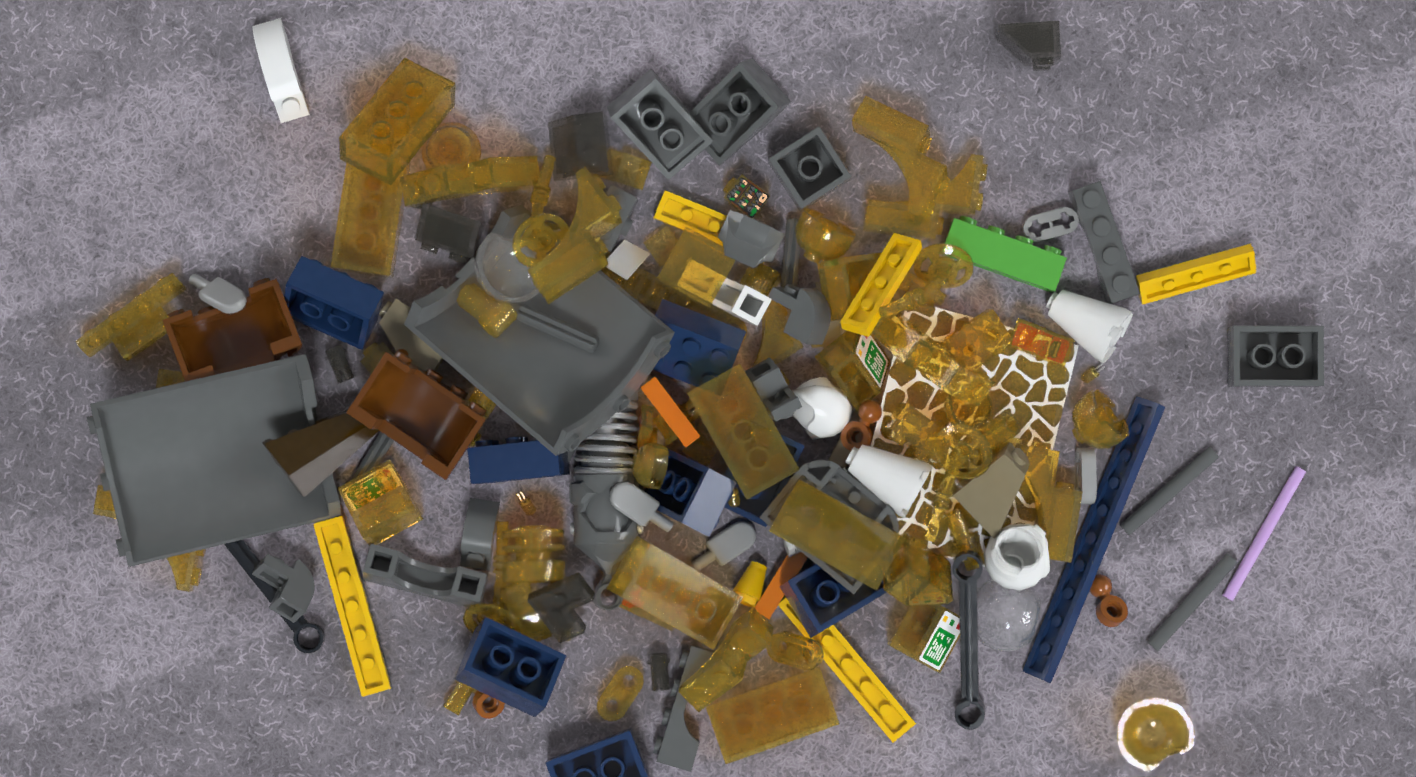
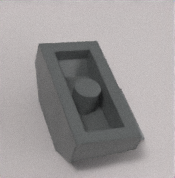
[718,210,784,268]

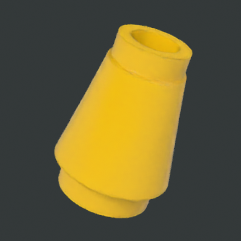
[732,561,767,608]

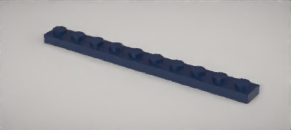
[1022,396,1165,683]

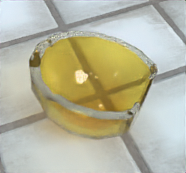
[1116,697,1195,771]

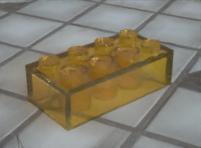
[339,58,456,185]
[330,149,411,278]
[687,364,800,499]
[606,536,743,650]
[706,666,839,764]

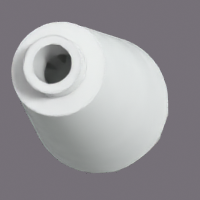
[1046,290,1133,363]
[845,444,933,518]

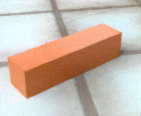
[640,377,701,448]
[753,552,808,619]

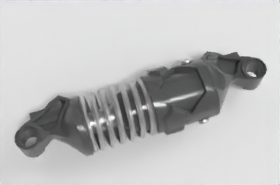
[569,383,645,611]

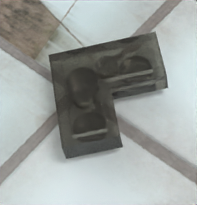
[527,572,595,643]

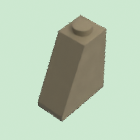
[379,298,444,372]
[953,442,1030,538]

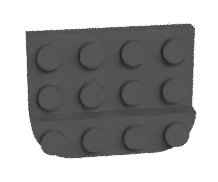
[760,460,899,594]

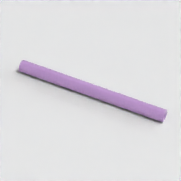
[1222,466,1306,601]

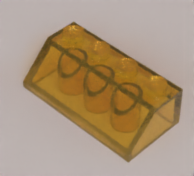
[769,479,906,591]

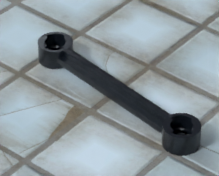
[224,540,325,653]
[952,550,986,730]

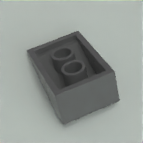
[690,58,791,166]
[607,69,713,180]

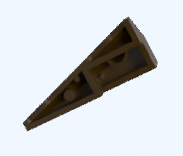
[262,409,379,497]

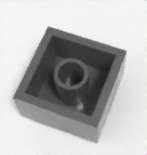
[768,127,852,212]

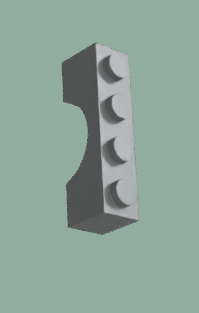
[1069,181,1140,304]
[363,544,487,610]
[653,645,726,772]

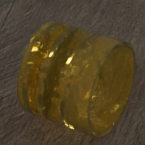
[501,525,566,583]

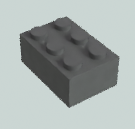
[1228,326,1324,387]

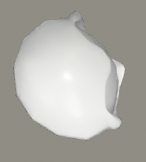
[792,377,852,440]
[983,524,1050,591]

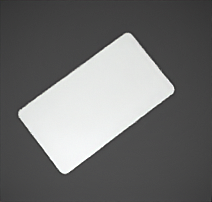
[603,240,650,280]

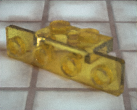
[76,273,186,362]

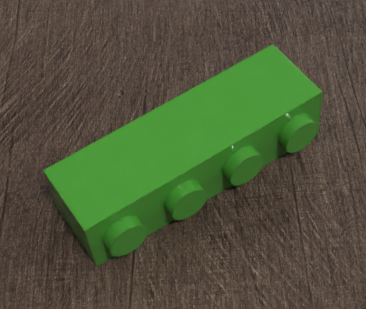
[940,216,1067,293]

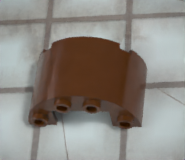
[162,278,302,382]
[346,350,487,480]

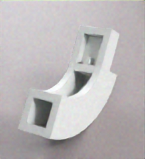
[252,18,310,123]
[677,259,772,326]

